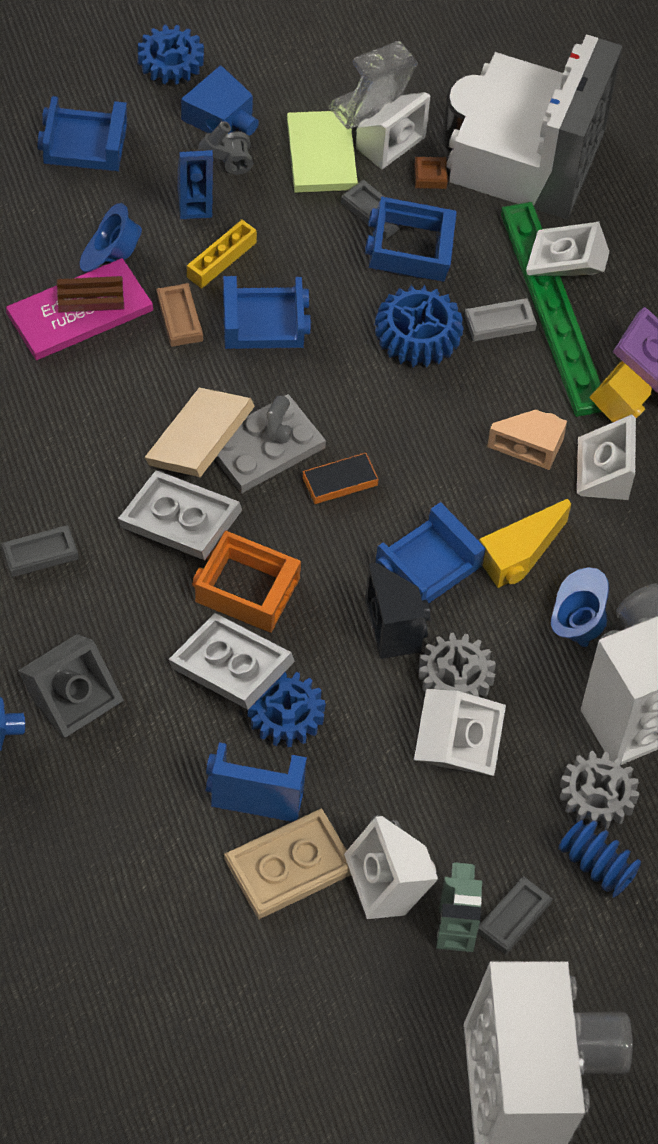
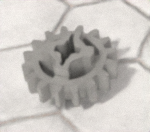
[418,633,496,697]
[559,751,639,829]

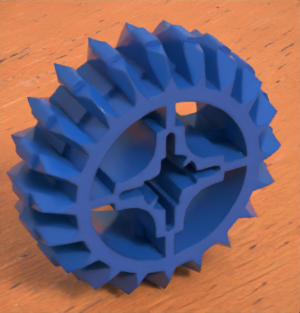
[375,285,463,368]

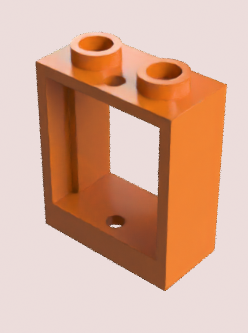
[192,530,301,633]

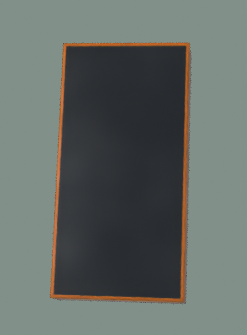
[303,453,378,504]

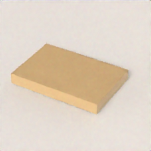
[145,388,255,477]
[224,808,351,920]

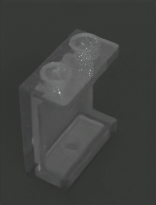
[329,41,418,130]

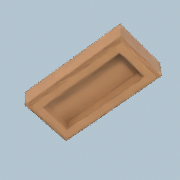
[157,283,203,347]

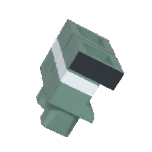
[436,863,482,952]

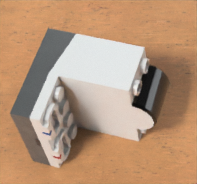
[442,34,623,220]

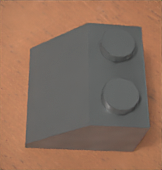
[18,634,124,738]

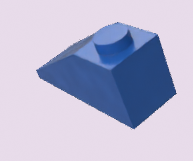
[178,151,213,219]

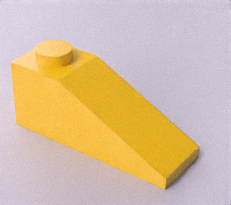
[589,361,652,423]
[479,499,571,588]

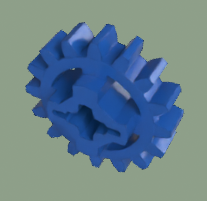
[138,25,204,84]
[247,672,325,747]

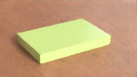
[287,110,358,192]

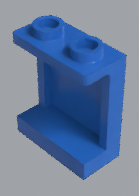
[38,96,127,171]
[223,276,311,349]
[375,502,486,604]
[206,742,307,822]

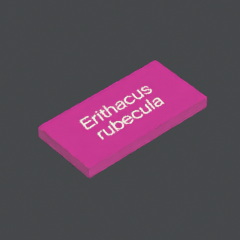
[6,258,153,360]

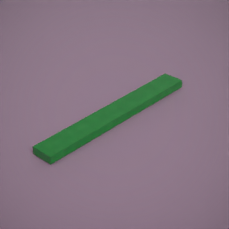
[501,202,602,417]

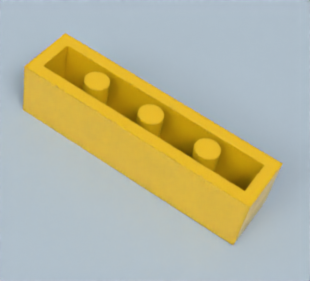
[187,220,257,289]

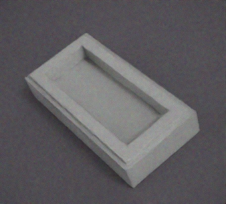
[464,298,537,342]

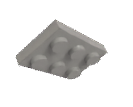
[215,394,326,493]
[118,470,242,560]
[168,613,295,710]

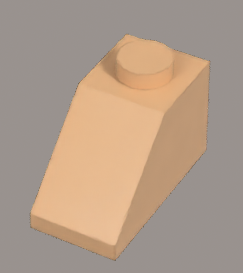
[487,410,567,470]

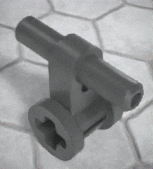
[197,121,253,175]

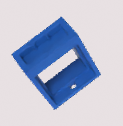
[365,197,457,282]

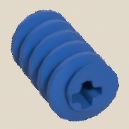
[558,820,642,898]

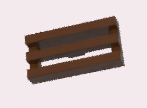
[57,276,124,312]

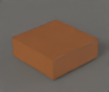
[414,157,447,189]

